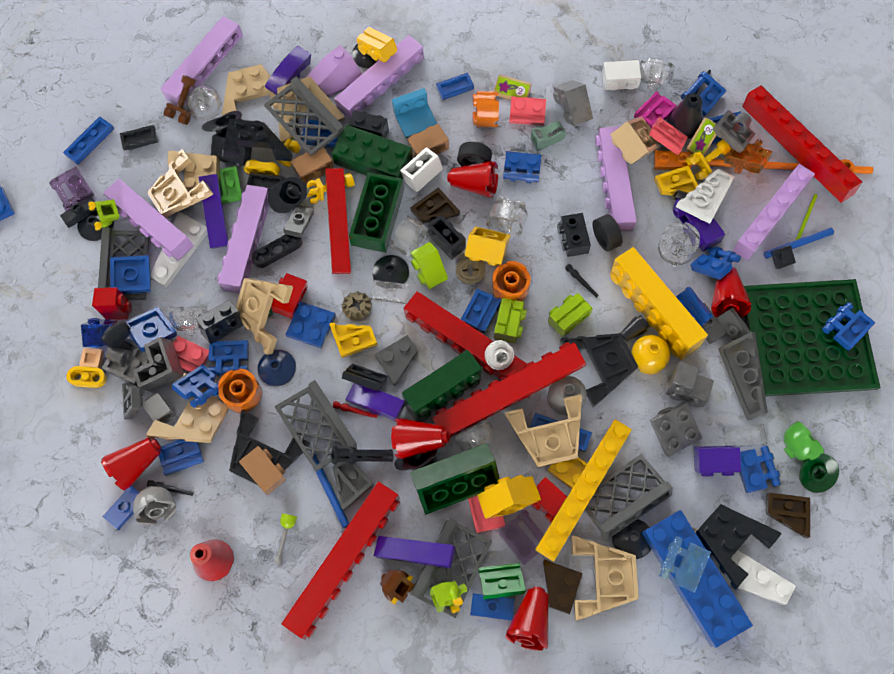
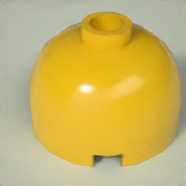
[631,335,671,375]

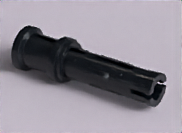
[331,446,394,465]

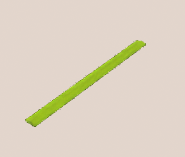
[795,194,818,240]

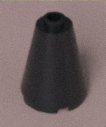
[667,93,702,140]

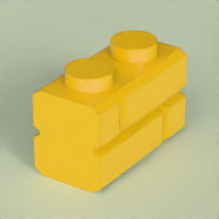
[356,27,398,63]

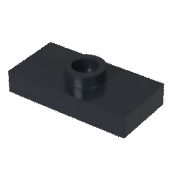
[120,125,158,151]
[246,172,285,191]
[60,195,97,228]

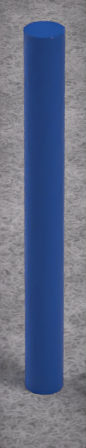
[763,228,834,259]
[310,454,349,528]

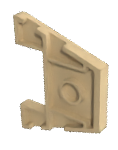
[222,64,278,116]
[277,76,345,143]
[147,149,213,218]
[168,151,220,191]
[236,278,293,355]
[146,373,229,443]
[505,394,582,467]
[571,536,639,621]

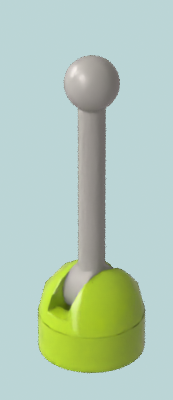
[274,513,297,564]

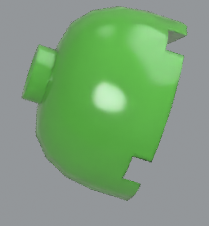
[783,421,825,462]

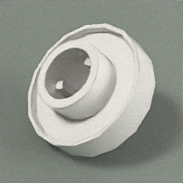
[485,340,514,370]

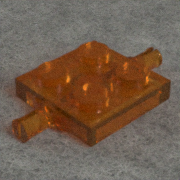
[724,139,773,174]

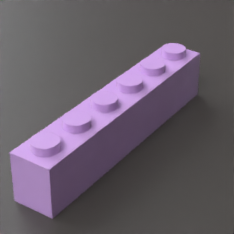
[161,16,243,105]
[335,35,424,119]
[595,126,637,231]
[732,164,815,261]
[103,179,194,261]
[217,185,269,293]

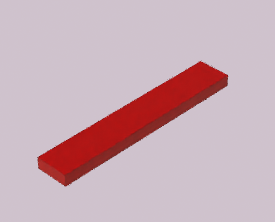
[325,168,351,274]

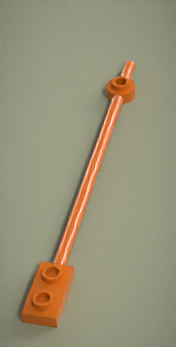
[654,150,874,174]

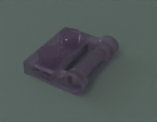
[49,166,94,211]
[497,509,544,565]

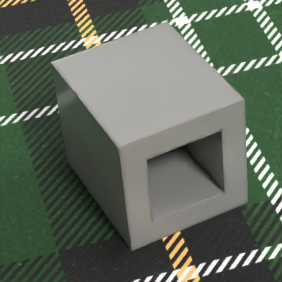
[143,393,176,423]

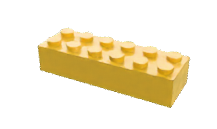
[610,247,708,361]

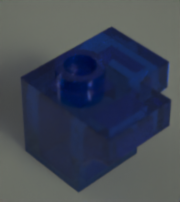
[81,318,115,347]

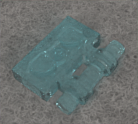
[659,536,711,593]

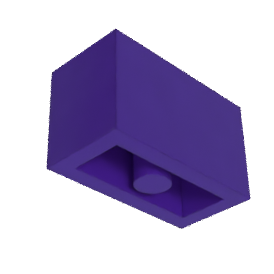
[694,445,741,477]

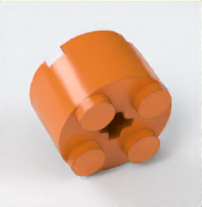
[472,91,499,127]
[492,261,531,302]
[218,369,263,413]

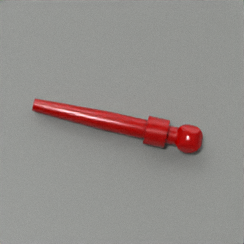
[333,401,378,418]

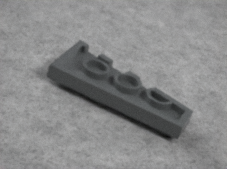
[718,332,768,420]

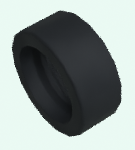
[457,141,493,166]
[592,214,623,252]

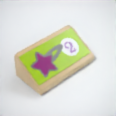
[494,74,532,100]
[687,117,716,156]

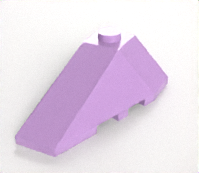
[305,45,362,96]

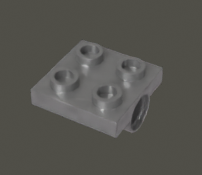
[712,110,756,154]
[102,338,149,386]
[650,402,702,457]

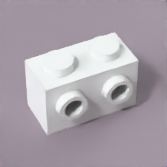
[602,60,641,91]
[400,147,443,192]

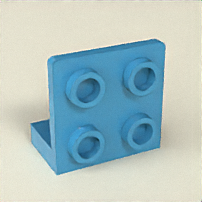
[392,88,437,139]

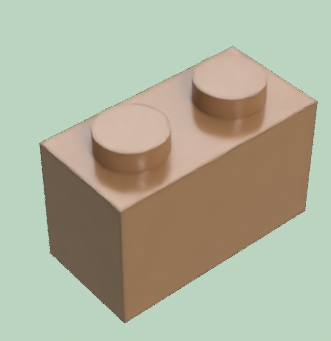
[407,124,449,158]
[291,147,334,185]
[239,446,286,496]

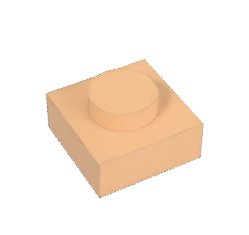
[79,348,105,369]

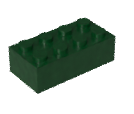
[332,125,413,179]
[349,172,404,253]
[401,350,482,421]
[410,443,500,515]

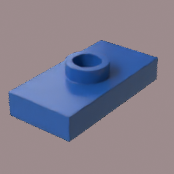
[436,72,474,101]
[102,485,140,530]
[470,593,515,621]

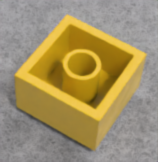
[464,226,511,266]
[477,475,541,519]

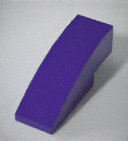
[265,45,311,95]
[345,383,406,421]

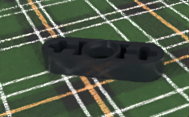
[252,234,302,268]

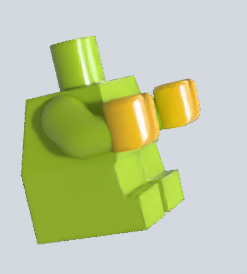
[88,199,120,230]
[429,581,467,613]

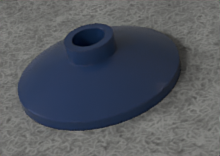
[258,349,296,386]

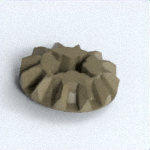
[456,257,485,285]
[341,291,372,320]

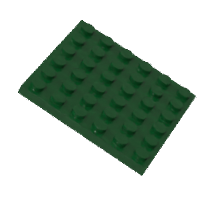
[744,279,881,397]

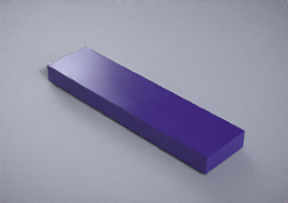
[198,174,228,249]
[373,536,456,568]

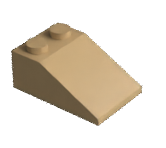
[610,116,662,164]

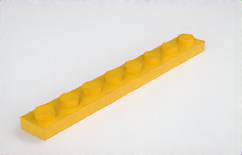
[535,419,632,561]

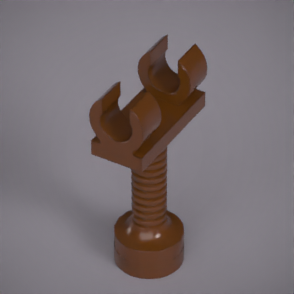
[164,75,196,125]

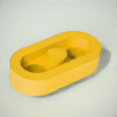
[244,159,280,176]
[66,366,107,388]

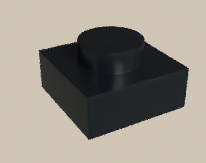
[770,245,796,269]

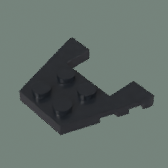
[222,119,293,161]
[560,333,638,407]
[229,410,311,485]
[695,504,782,590]

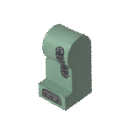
[530,121,567,151]

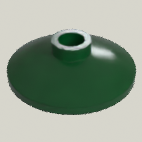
[799,454,839,493]

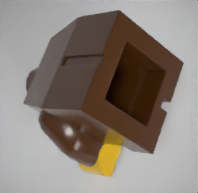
[380,570,415,605]

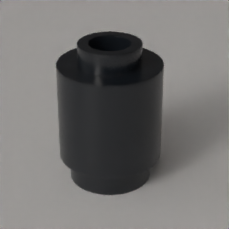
[101,320,131,349]

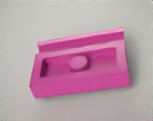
[634,91,677,129]

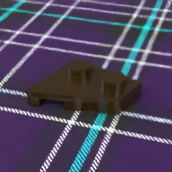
[410,187,460,223]
[766,492,810,539]
[543,559,583,615]

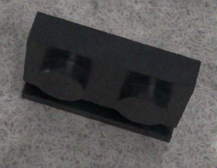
[341,363,388,391]

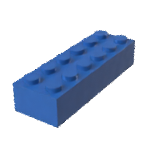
[641,510,753,648]

